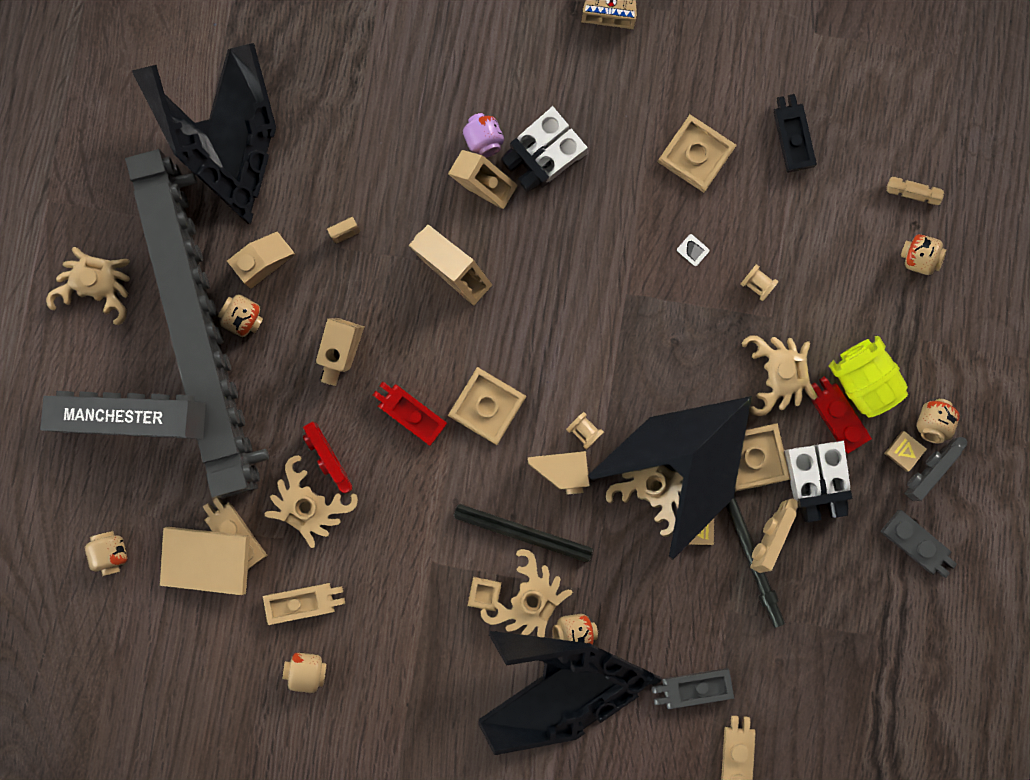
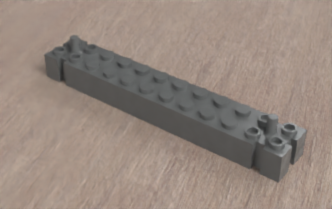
[125,149,269,498]

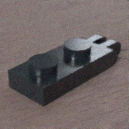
[774,94,817,173]

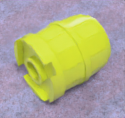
[829,336,908,418]

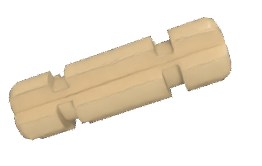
[887,177,944,205]

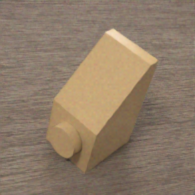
[448,150,518,209]
[227,232,295,289]
[527,451,590,495]

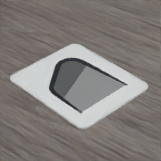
[677,234,710,266]

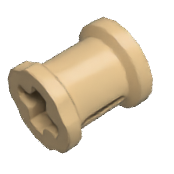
[741,264,779,302]
[566,412,604,450]

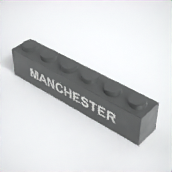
[40,391,206,439]

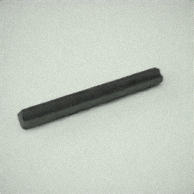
[454,504,593,562]

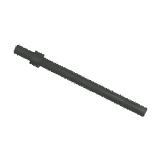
[726,496,785,628]

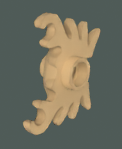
[46,247,130,325]
[742,336,817,416]
[265,455,358,548]
[606,465,683,537]
[480,549,573,637]

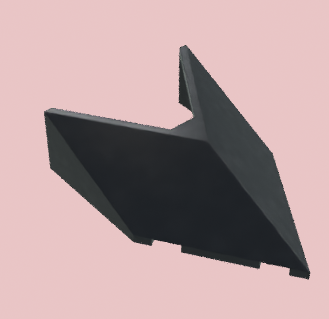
[132,43,276,224]
[588,396,752,560]
[478,631,662,755]

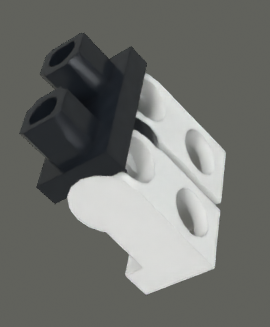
[501,106,588,193]
[784,441,853,522]

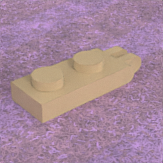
[203,497,268,570]
[750,498,798,573]
[263,583,345,625]
[721,716,755,780]

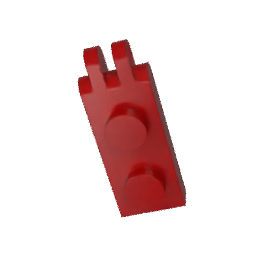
[811,376,872,454]
[372,381,448,447]
[303,421,353,493]

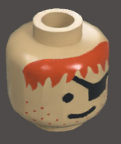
[901,234,947,275]
[218,294,263,337]
[916,399,960,443]
[85,531,128,576]
[552,614,598,645]
[282,652,326,693]

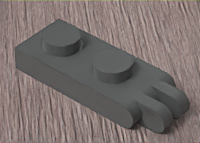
[904,437,967,501]
[880,510,957,578]
[652,668,734,709]

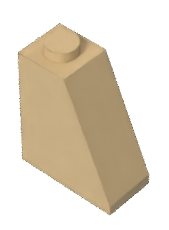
[409,225,492,306]

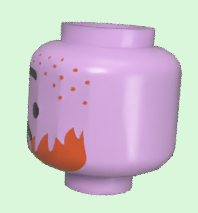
[463,113,504,158]

